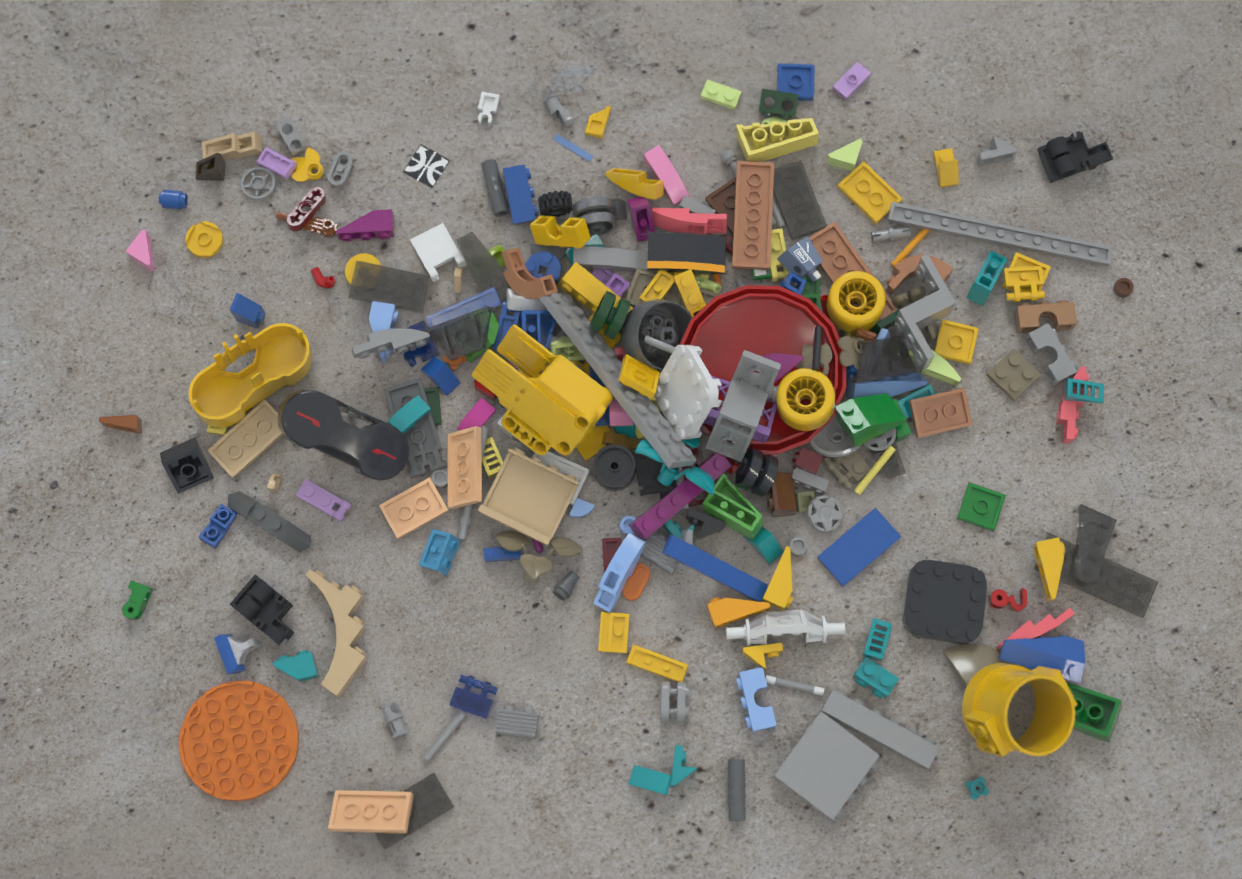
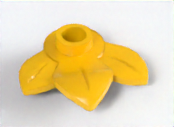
[291,148,324,182]

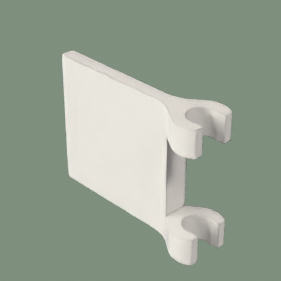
[410,223,466,282]

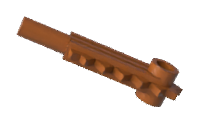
[276,211,339,237]

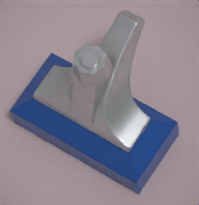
[214,634,261,674]

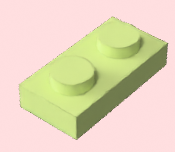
[701,80,741,110]

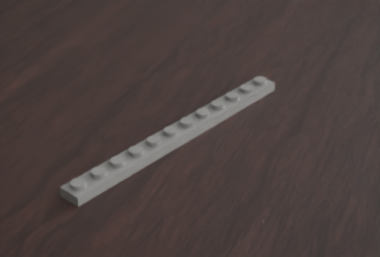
[888,202,1113,266]

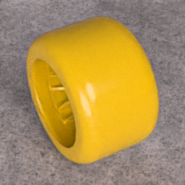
[827,271,886,333]
[776,368,835,431]

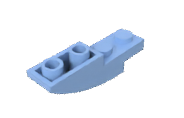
[593,533,647,612]

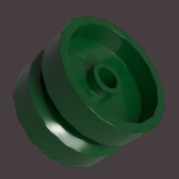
[589,291,631,340]

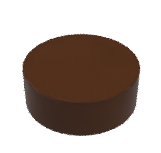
[1113,278,1134,298]

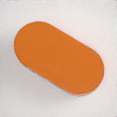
[622,563,650,601]

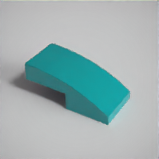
[387,395,431,434]
[628,765,673,795]

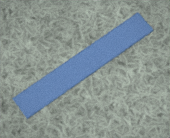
[553,134,593,162]

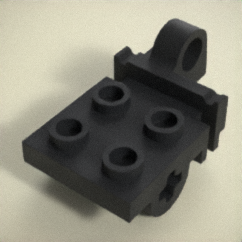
[1037,131,1113,183]
[632,448,677,499]
[229,574,295,645]

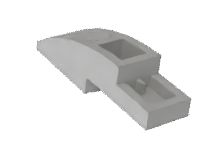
[351,328,430,359]

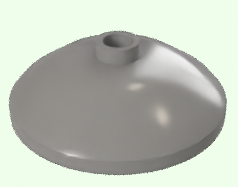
[809,413,862,457]

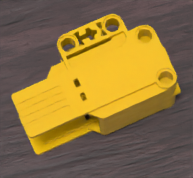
[472,324,614,455]

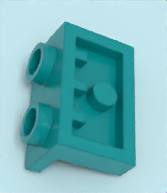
[853,657,899,699]

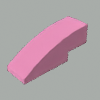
[644,145,689,206]

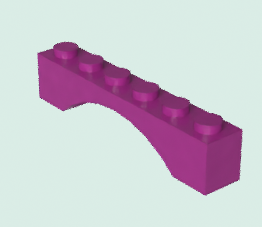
[628,452,732,539]

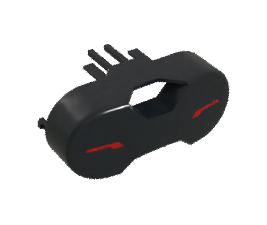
[278,390,409,481]

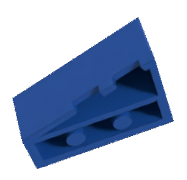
[503,164,538,225]

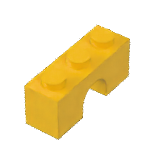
[530,215,591,249]

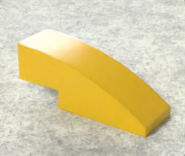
[605,168,664,200]

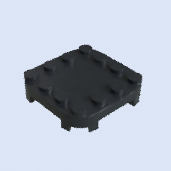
[902,560,987,645]

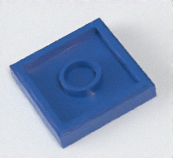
[777,63,815,101]

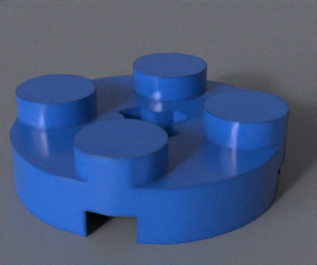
[525,252,562,285]

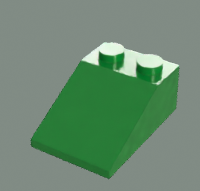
[835,393,907,447]
[1066,682,1122,743]

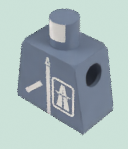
[777,236,822,283]

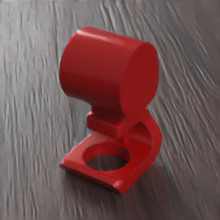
[988,588,1027,612]

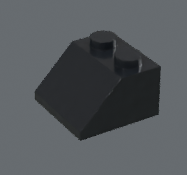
[160,437,214,494]

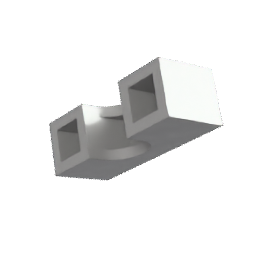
[1025,323,1077,387]

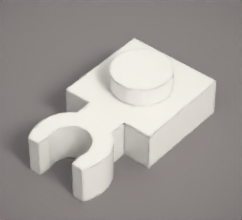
[478,92,500,125]

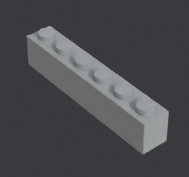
[820,689,940,770]

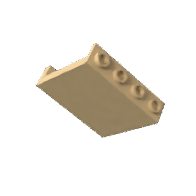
[478,448,579,547]

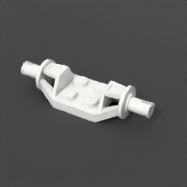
[726,610,845,646]

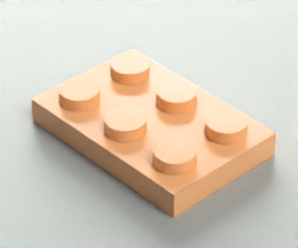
[379,477,449,539]

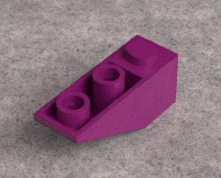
[336,209,395,242]

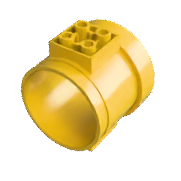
[962,663,1077,757]

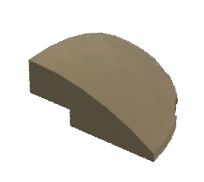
[942,644,1016,687]

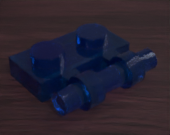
[403,320,440,367]
[449,674,498,720]

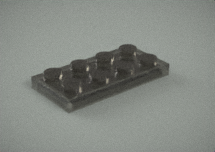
[773,160,827,240]
[349,260,431,313]
[375,773,455,850]

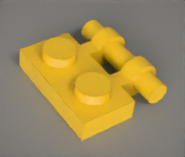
[1003,266,1045,302]

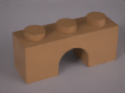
[1014,300,1077,333]

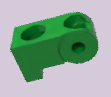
[122,581,153,620]

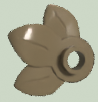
[837,336,867,371]
[796,343,832,376]

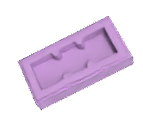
[832,62,871,100]
[256,147,297,180]

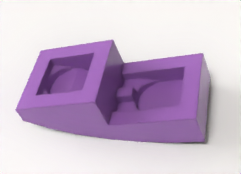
[591,269,630,297]

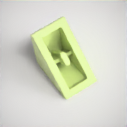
[826,138,862,171]
[551,336,585,361]

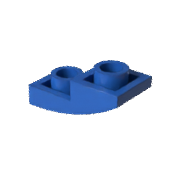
[199,504,237,549]

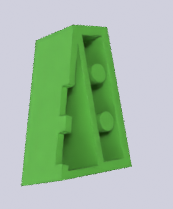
[703,473,763,540]

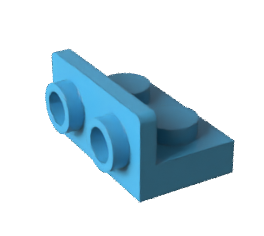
[419,529,460,576]

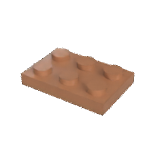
[908,388,973,438]

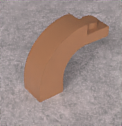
[501,247,558,299]
[886,255,953,295]

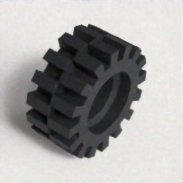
[538,191,573,217]

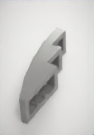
[573,246,649,272]

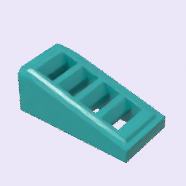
[1064,378,1104,404]
[862,618,892,661]

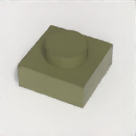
[794,491,815,512]

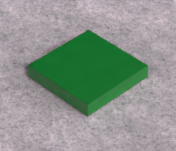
[957,482,1006,532]

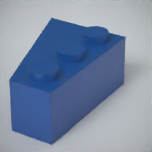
[520,310,556,349]

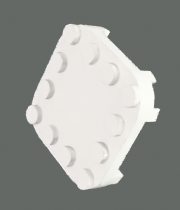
[654,345,722,440]

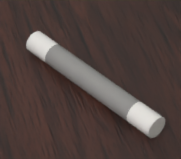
[765,675,824,696]

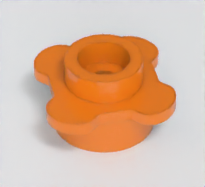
[443,348,466,370]

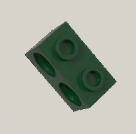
[759,89,799,120]

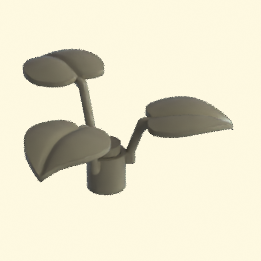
[494,531,583,583]

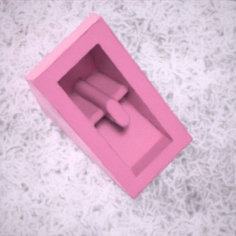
[126,230,155,271]

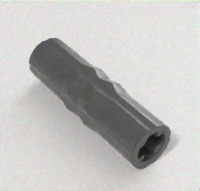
[481,159,510,217]
[728,759,746,821]

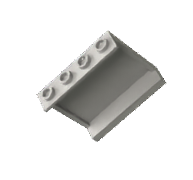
[773,711,880,821]

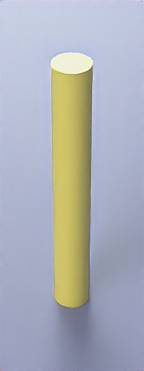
[854,445,896,495]

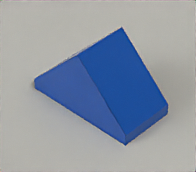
[421,357,460,396]

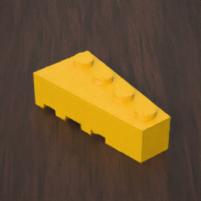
[556,262,633,314]

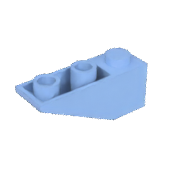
[369,301,399,364]

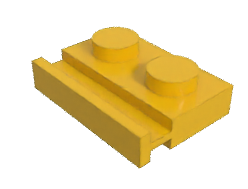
[598,612,629,654]

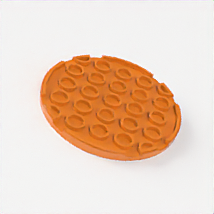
[179,681,299,801]

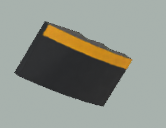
[647,232,726,275]

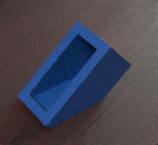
[230,293,265,328]

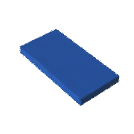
[817,508,901,587]

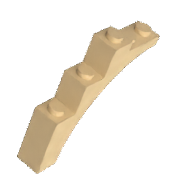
[305,569,368,698]

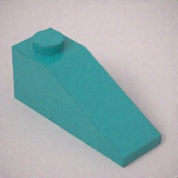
[966,250,1008,306]

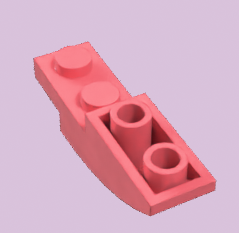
[652,208,727,235]
[1056,366,1089,444]

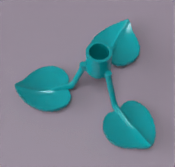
[635,438,714,495]

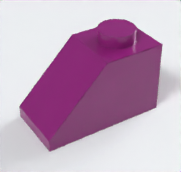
[627,197,655,242]
[764,353,804,384]

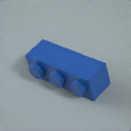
[484,547,521,562]

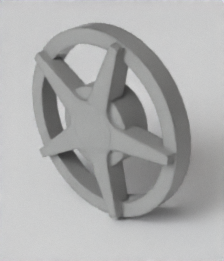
[241,167,276,200]

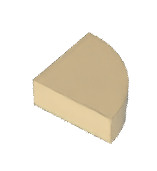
[454,267,463,293]
[267,473,282,493]

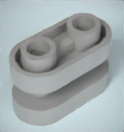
[660,682,689,722]

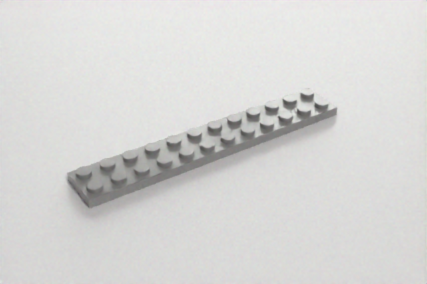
[539,293,696,468]

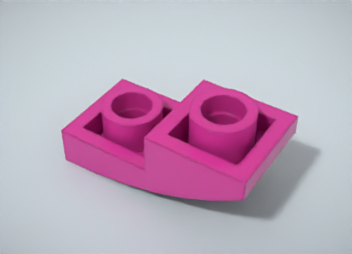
[457,398,496,431]

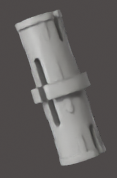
[871,226,910,243]

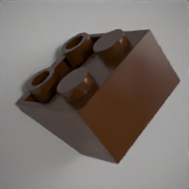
[766,472,797,518]

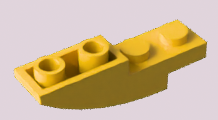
[673,269,707,318]

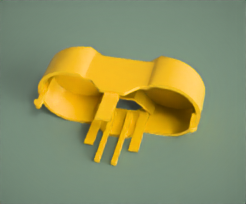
[189,323,313,428]

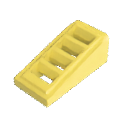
[482,437,503,479]

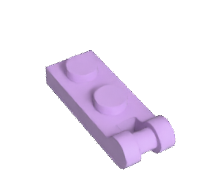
[296,479,352,522]

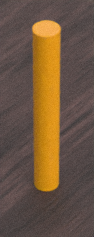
[890,229,930,268]

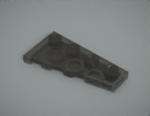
[455,232,512,302]
[1074,504,1117,586]

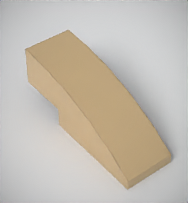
[202,132,263,160]

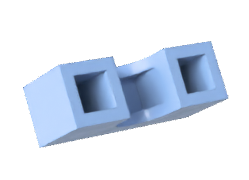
[736,667,777,733]

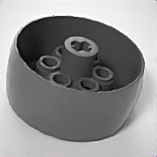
[621,299,692,372]

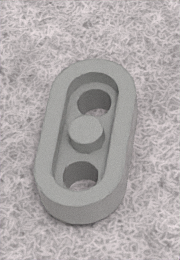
[328,151,353,188]

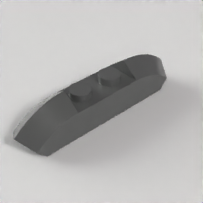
[228,491,311,553]

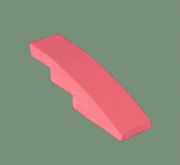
[997,608,1075,650]

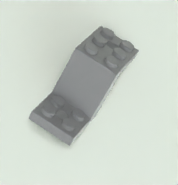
[894,254,956,370]
[705,350,781,462]

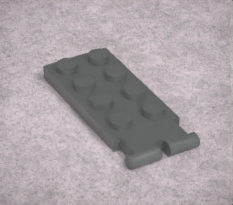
[384,378,448,479]

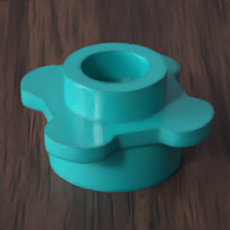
[966,777,989,800]

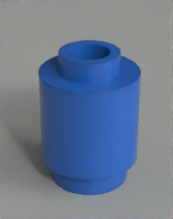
[159,190,188,210]

